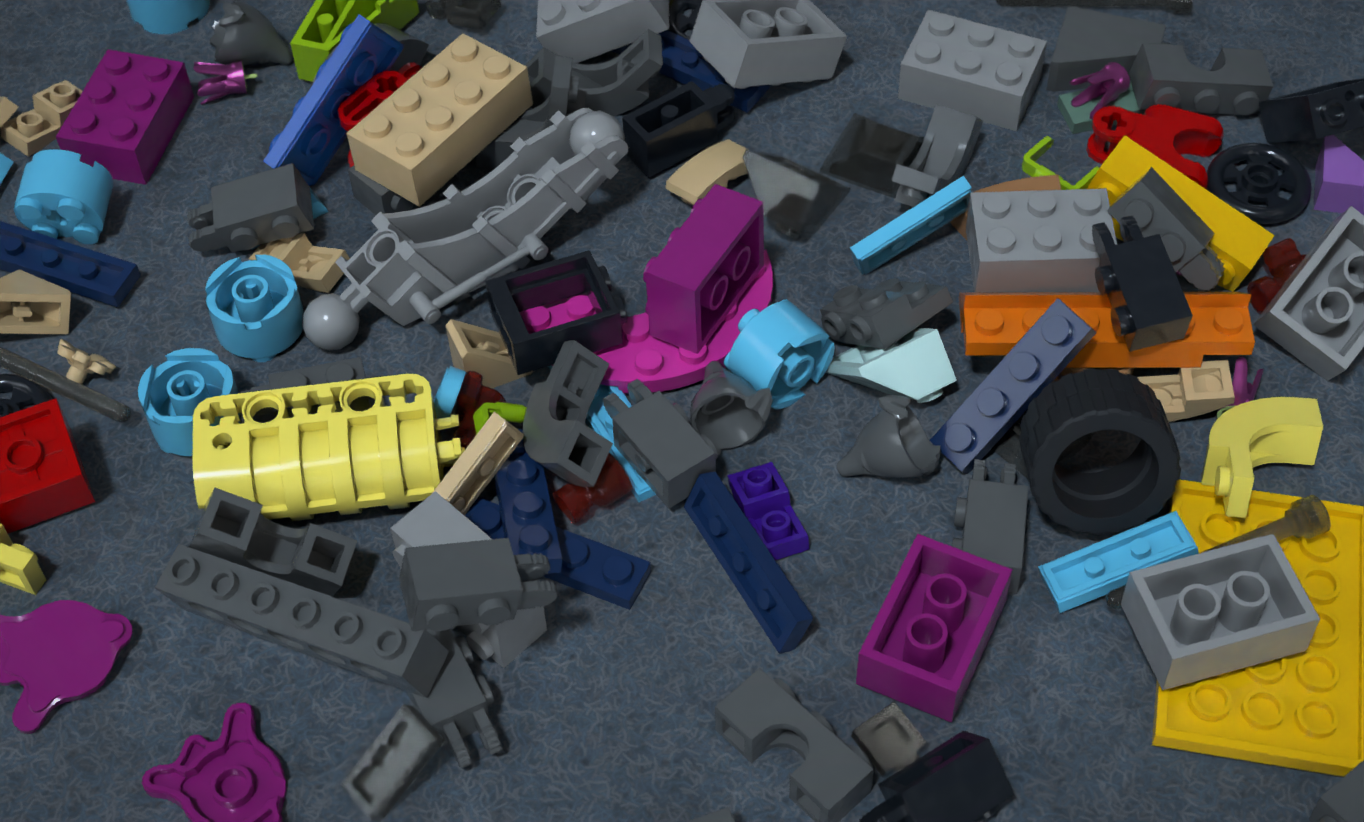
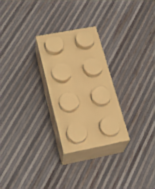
[346,33,533,207]

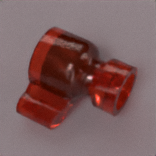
[1247,238,1306,314]
[452,371,506,449]
[553,453,633,525]

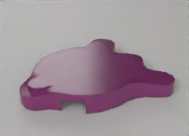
[0,600,133,734]
[142,702,287,822]

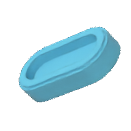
[434,366,466,419]

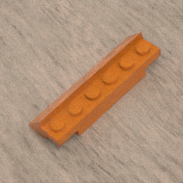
[959,292,1255,368]

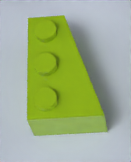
[290,0,419,82]

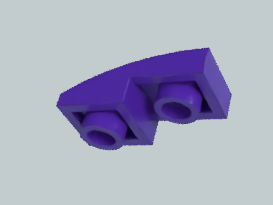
[727,462,809,560]

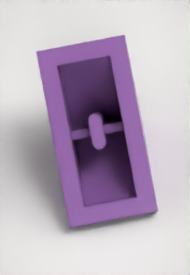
[1314,135,1364,215]

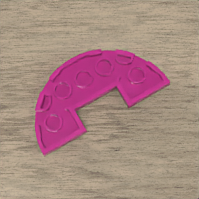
[519,250,773,393]

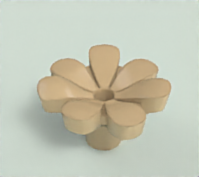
[57,339,116,389]

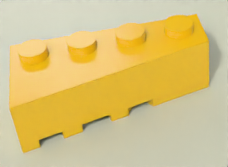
[1087,135,1275,292]

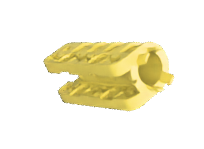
[193,374,465,521]

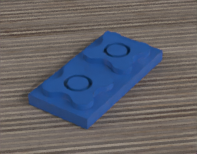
[263,14,404,186]

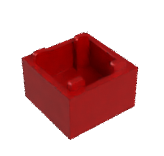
[0,398,95,533]

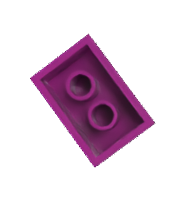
[56,49,194,185]
[643,184,764,354]
[856,534,1013,723]

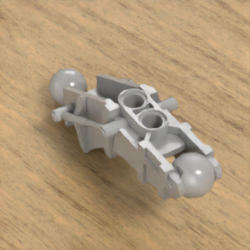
[302,108,628,351]

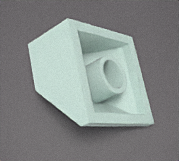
[825,328,957,403]

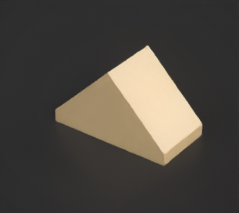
[0,269,71,334]
[446,319,533,395]

